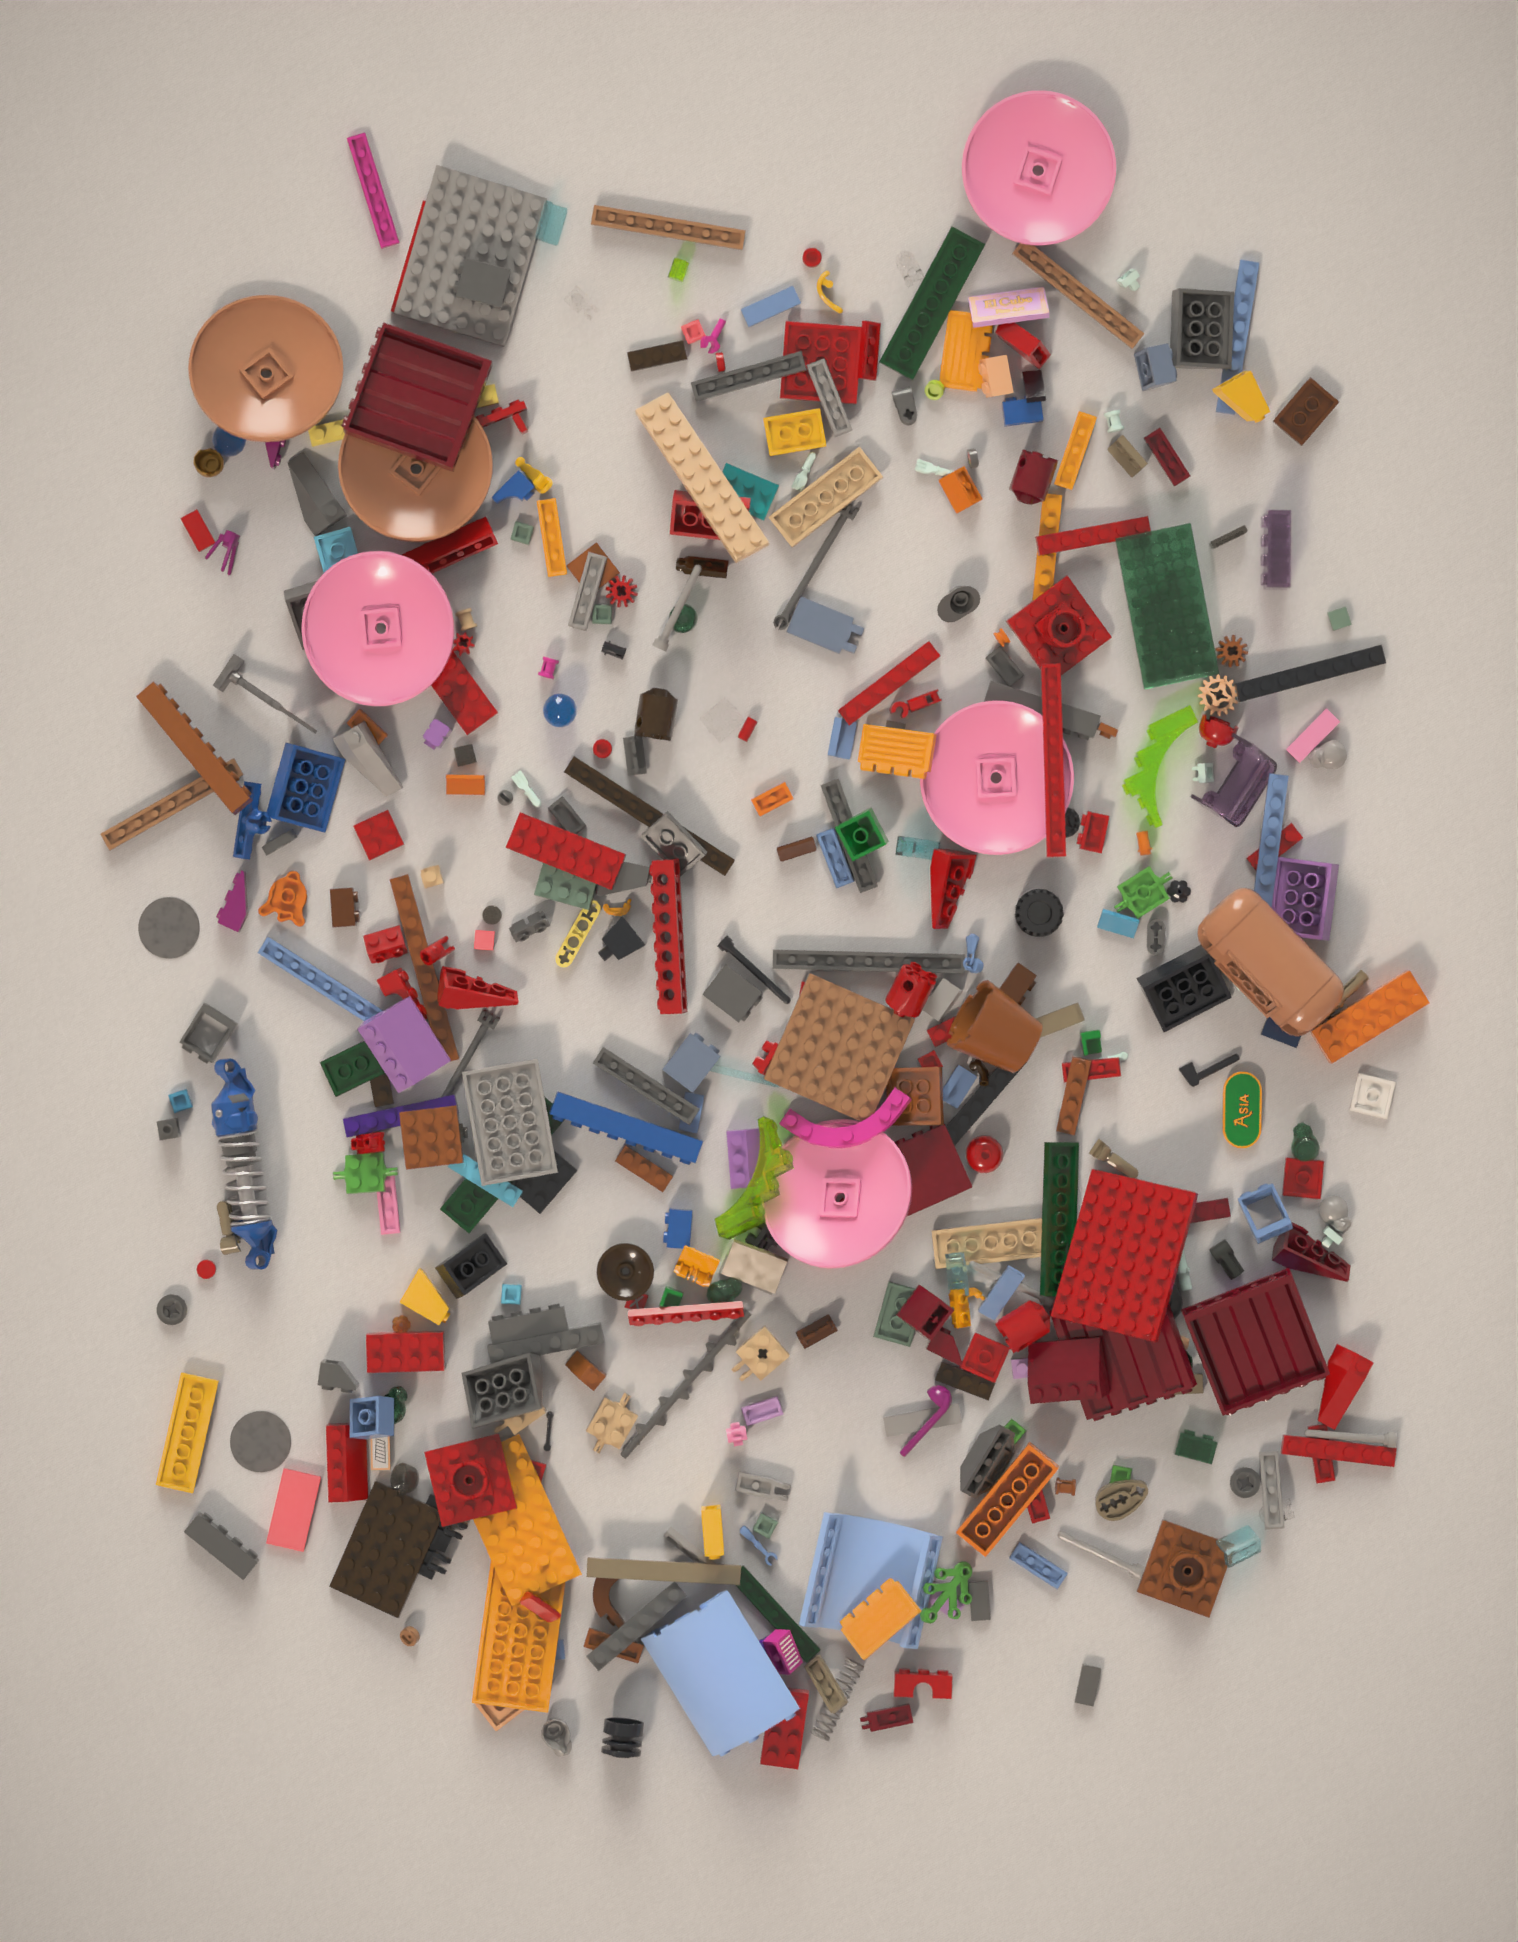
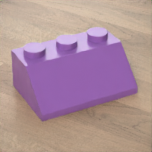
[726,1128,768,1189]

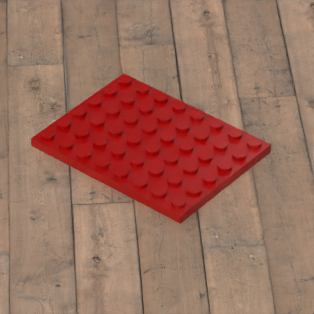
[1051,1169,1198,1343]

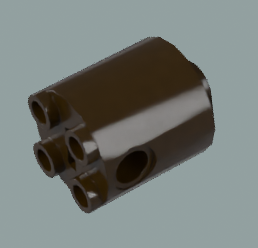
[634,688,678,741]

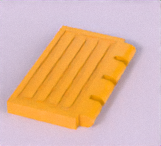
[939,310,993,392]
[858,724,937,779]
[840,1578,922,1660]

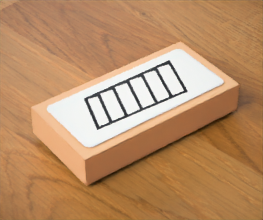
[370,1437,391,1470]

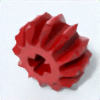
[606,575,638,608]

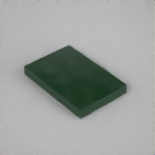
[320,1040,385,1097]

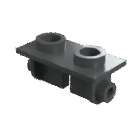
[623,736,647,776]
[509,911,550,942]

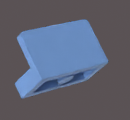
[827,717,857,759]
[943,1065,977,1108]

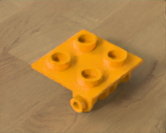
[673,1245,720,1287]

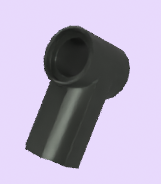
[1209,1239,1244,1280]

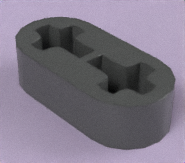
[262,829,298,856]
[1146,919,1165,955]

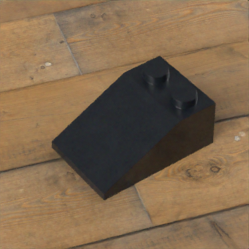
[435,1233,507,1299]

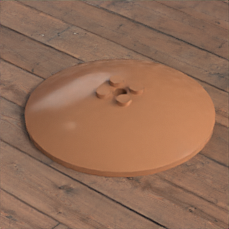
[188,295,343,442]
[338,416,493,542]

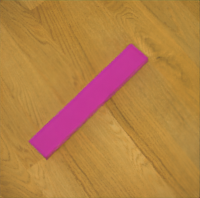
[347,132,400,249]

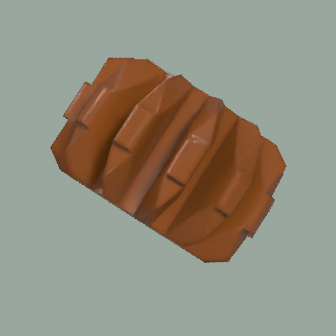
[1215,635,1248,668]

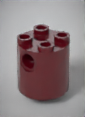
[1009,449,1058,505]

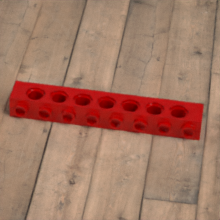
[650,859,688,1014]

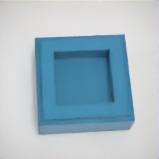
[168,1089,193,1113]

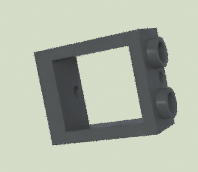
[179,1003,238,1064]

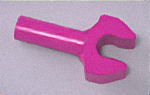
[700,319,726,354]

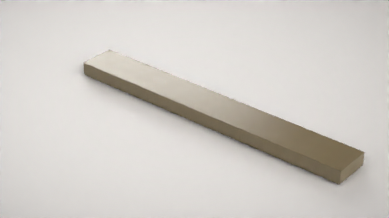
[586,1557,741,1585]

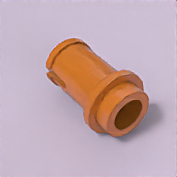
[1136,831,1153,856]

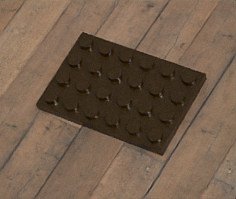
[329,1481,441,1618]

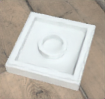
[1349,1073,1396,1119]

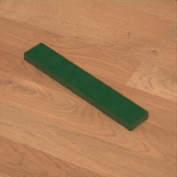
[736,1565,821,1663]

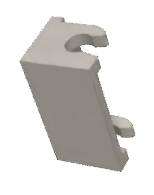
[923,978,963,1023]

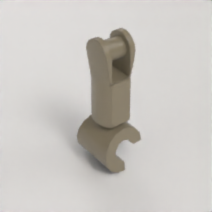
[1089,1139,1138,1178]
[217,1201,241,1255]

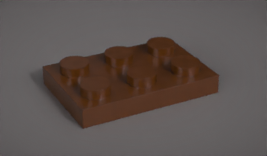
[1272,377,1339,446]

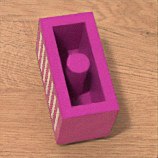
[762,1629,803,1675]

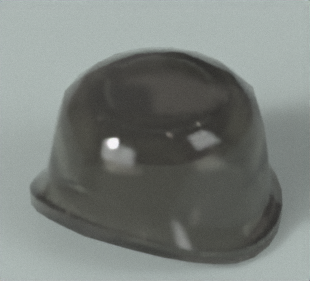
[390,1463,419,1496]

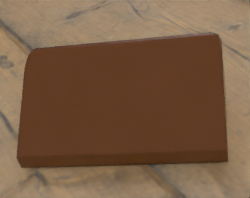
[776,836,816,862]

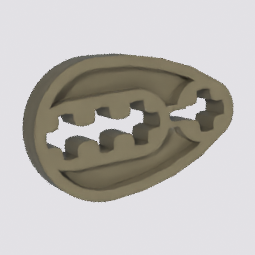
[1095,1479,1148,1521]

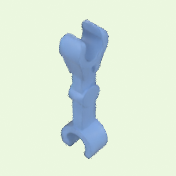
[740,1525,778,1566]

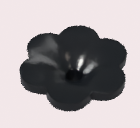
[1167,880,1191,903]

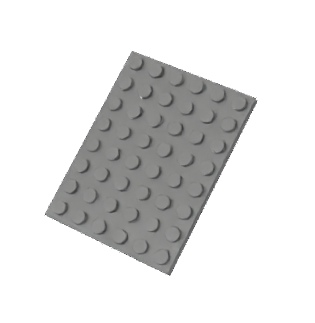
[394,165,547,347]

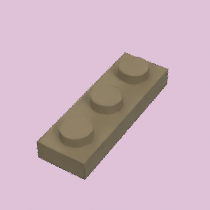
[804,1655,848,1714]

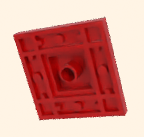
[1006,575,1112,676]
[424,1433,517,1527]

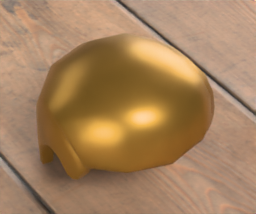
[193,448,224,477]

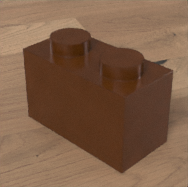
[330,887,360,927]
[999,962,1037,1006]

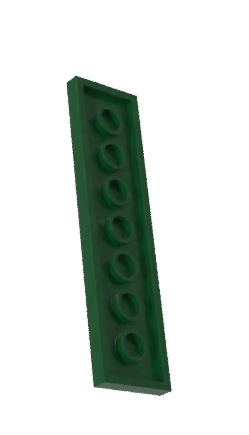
[879,226,985,381]
[440,1096,565,1233]
[1040,1142,1079,1296]

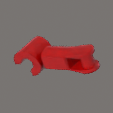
[889,689,942,719]

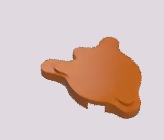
[258,871,307,927]

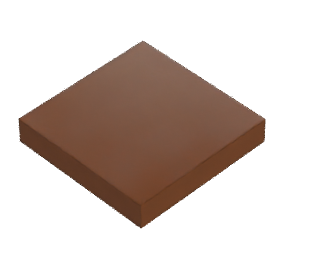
[566,542,620,590]

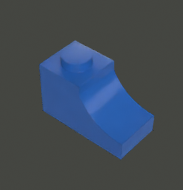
[491,470,535,504]

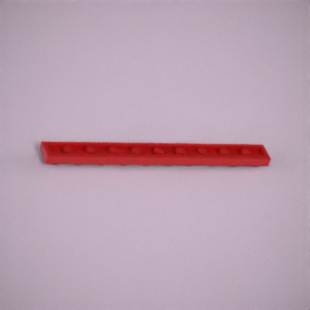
[1041,663,1066,857]

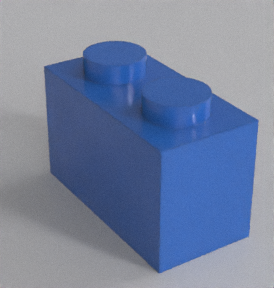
[1002,396,1044,427]
[663,1208,693,1249]

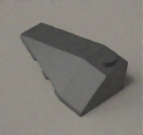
[288,452,347,536]

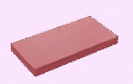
[266,1468,321,1552]

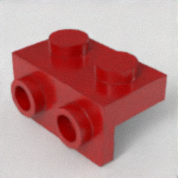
[1076,811,1110,854]
[363,925,408,964]

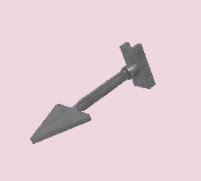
[212,654,317,734]

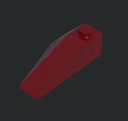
[1272,1222,1351,1282]

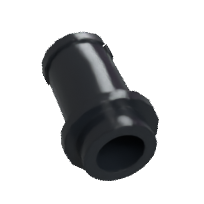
[601,641,627,660]

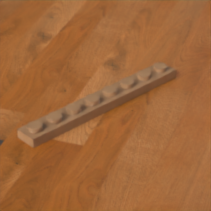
[591,205,746,250]
[1012,243,1144,349]
[100,758,244,851]

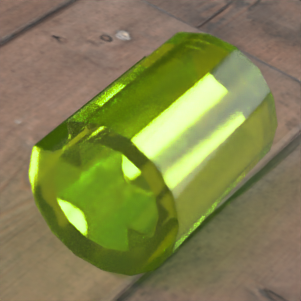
[668,258,689,282]

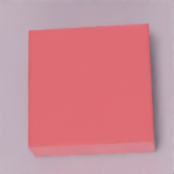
[681,319,705,345]
[474,930,495,950]

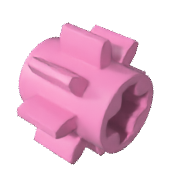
[726,1422,747,1447]

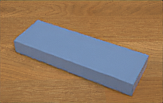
[741,286,801,327]
[816,828,854,888]
[978,1265,1025,1321]
[1009,1542,1068,1590]

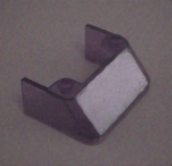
[1190,733,1277,827]

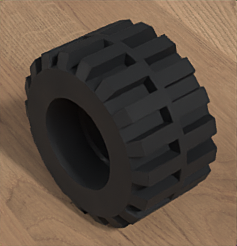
[1015,889,1064,937]

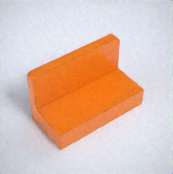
[939,466,983,513]
[446,775,485,795]

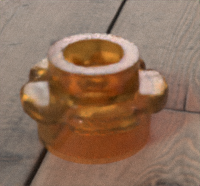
[392,1315,411,1333]

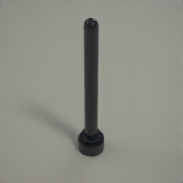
[717,935,791,1004]

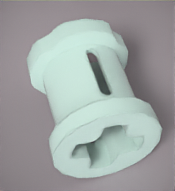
[1104,410,1124,433]

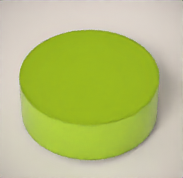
[925,380,945,400]

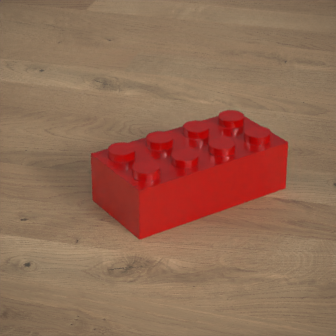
[669,490,751,540]
[366,1331,445,1373]
[760,1687,809,1770]

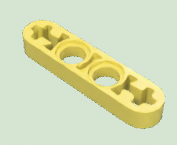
[555,900,601,967]

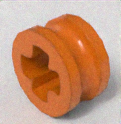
[993,628,1011,647]

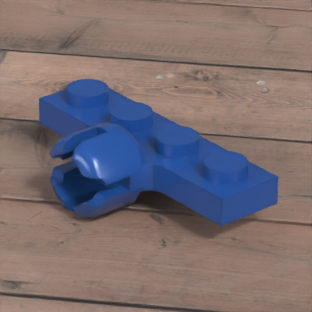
[233,781,272,860]

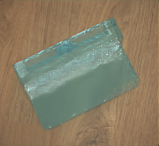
[535,200,568,246]
[945,1252,969,1296]
[1216,1525,1261,1568]

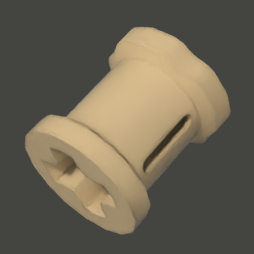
[455,608,477,632]

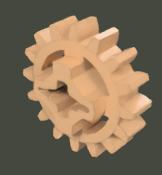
[1197,674,1238,716]

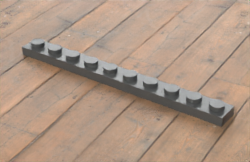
[772,950,965,974]

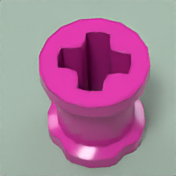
[538,656,559,680]

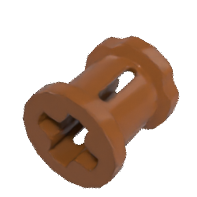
[1055,1477,1076,1496]

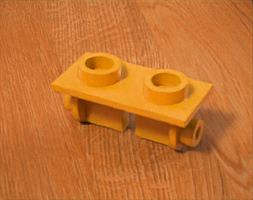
[948,1288,971,1329]

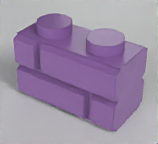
[423,719,452,750]

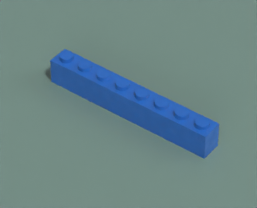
[549,1091,703,1165]

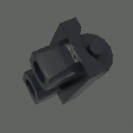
[745,1218,779,1251]

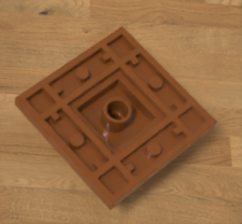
[1137,1519,1235,1618]

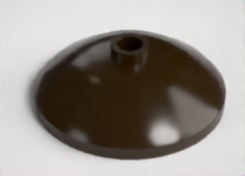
[597,1243,654,1301]

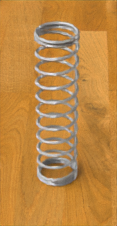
[811,1658,864,1741]

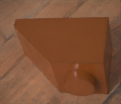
[565,1350,607,1391]

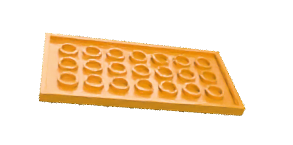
[466,1434,582,1606]
[472,1561,566,1713]

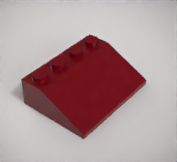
[1028,1337,1110,1404]

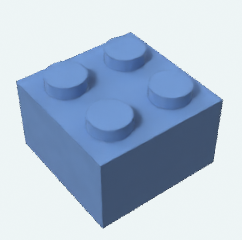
[350,1396,394,1439]

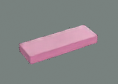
[1286,708,1340,763]
[377,1175,401,1235]

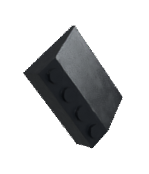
[1136,945,1232,1033]

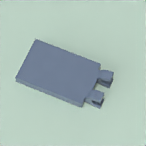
[786,596,864,654]

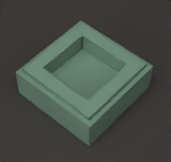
[510,521,534,545]
[592,604,612,624]
[1327,606,1352,631]
[752,1513,778,1539]

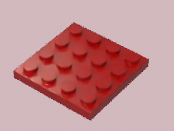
[780,321,861,404]

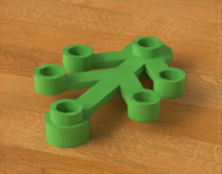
[920,1562,972,1623]

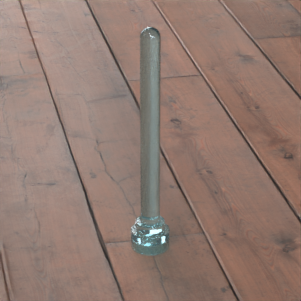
[710,1065,780,1088]

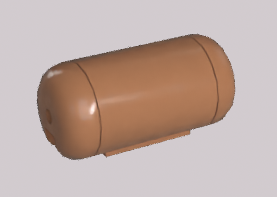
[1197,888,1344,1036]

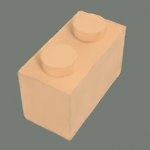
[978,355,1014,398]

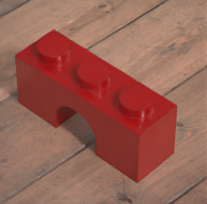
[377,968,427,1019]
[894,1668,953,1699]

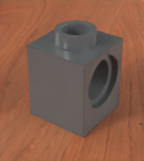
[157,1118,181,1140]

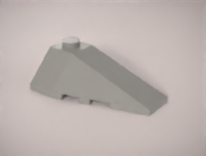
[333,721,403,797]

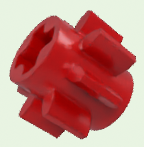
[452,631,475,656]

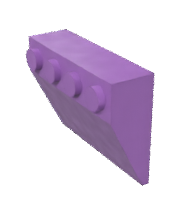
[1272,857,1339,941]
[358,996,451,1093]

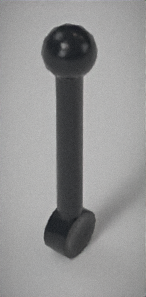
[543,1411,554,1451]

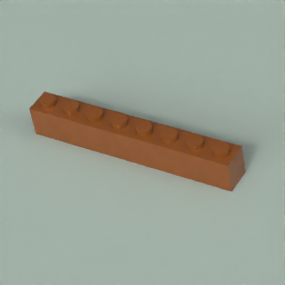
[136,682,253,815]

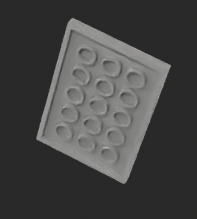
[462,1059,558,1186]

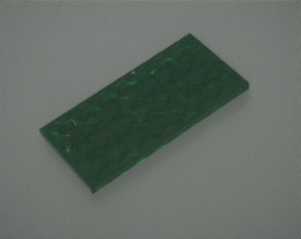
[1115,523,1219,690]

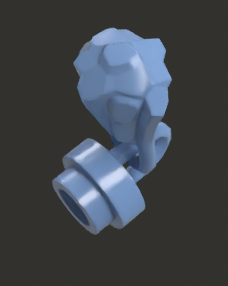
[963,934,984,974]

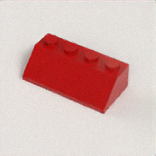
[326,1423,368,1503]

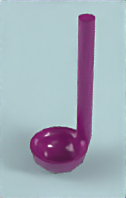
[900,1385,952,1457]

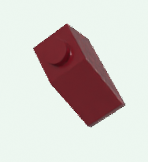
[926,1327,962,1366]

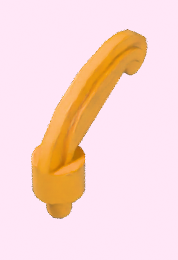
[603,899,631,916]
[967,1287,985,1300]

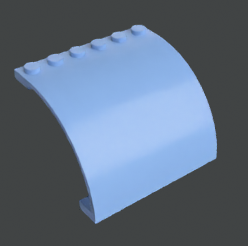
[799,1512,943,1649]

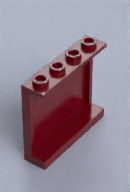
[894,1124,973,1217]

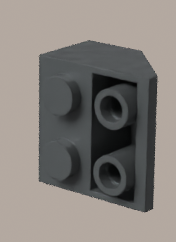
[317,1359,359,1393]

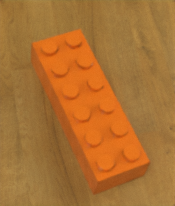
[1310,970,1430,1064]
[956,1442,1059,1557]

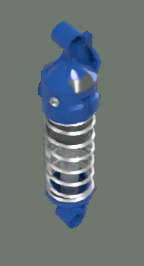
[211,1058,278,1270]

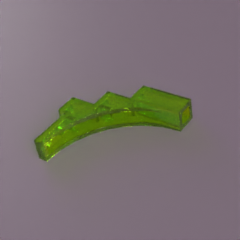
[1121,705,1198,829]
[714,1116,794,1240]

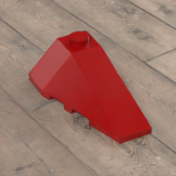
[930,849,976,929]
[437,966,519,1009]
[1317,1344,1374,1430]

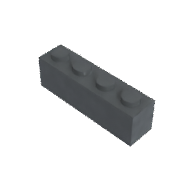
[488,1303,569,1345]
[184,1512,259,1580]

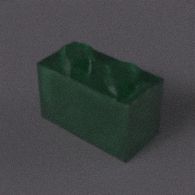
[1173,1429,1218,1464]

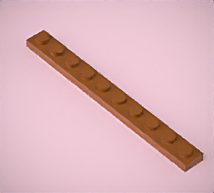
[390,874,459,1061]

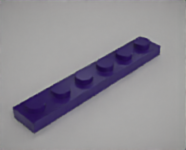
[343,1095,459,1138]

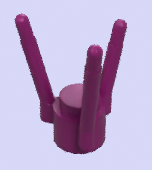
[205,530,240,575]

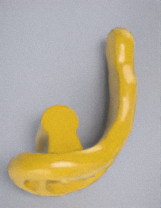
[817,271,843,314]
[515,457,553,494]

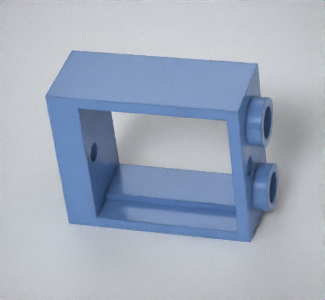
[1238,1183,1293,1244]

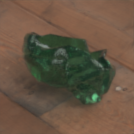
[1291,1122,1320,1162]
[706,1278,743,1303]
[384,1386,408,1424]

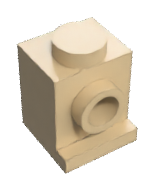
[420,865,444,889]

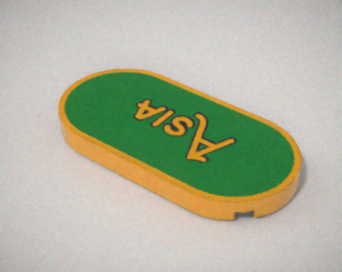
[1222,1071,1262,1148]

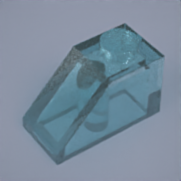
[895,836,940,860]

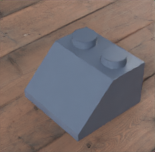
[1134,343,1177,391]

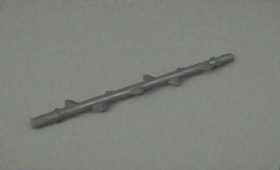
[620,1310,752,1459]

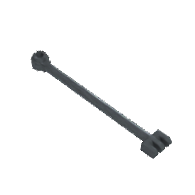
[773,504,860,630]
[441,1009,500,1097]

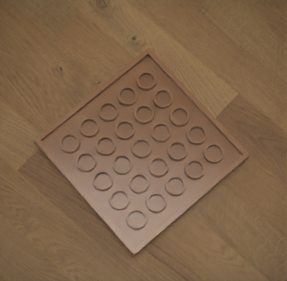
[763,973,915,1122]

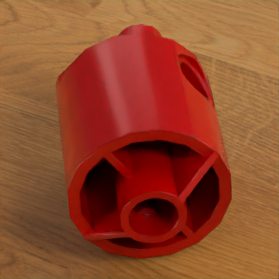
[885,962,937,1018]
[995,1300,1051,1353]

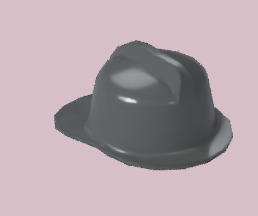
[937,586,981,622]

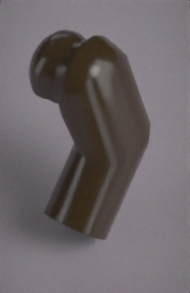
[969,1059,989,1086]

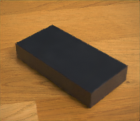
[1022,370,1046,403]

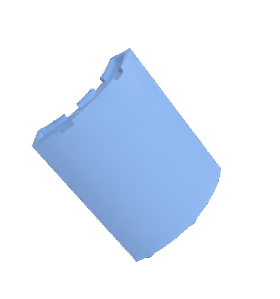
[641,1590,800,1757]

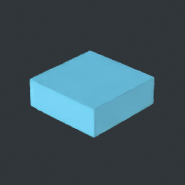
[501,1284,522,1305]

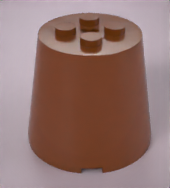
[947,980,1042,1073]

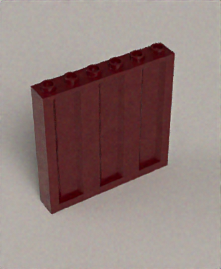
[342,322,493,472]
[1181,1268,1330,1416]
[1049,1303,1197,1421]

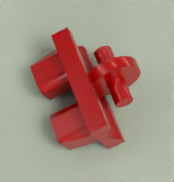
[752,1041,778,1076]
[351,1132,385,1154]

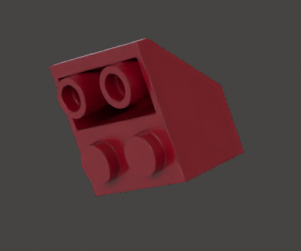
[896,1285,954,1341]

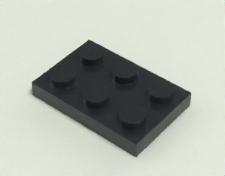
[515,1150,578,1214]

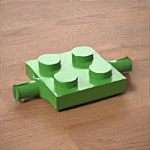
[1114,866,1173,919]
[333,1153,398,1194]

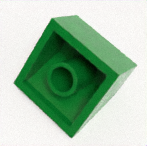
[835,807,889,861]

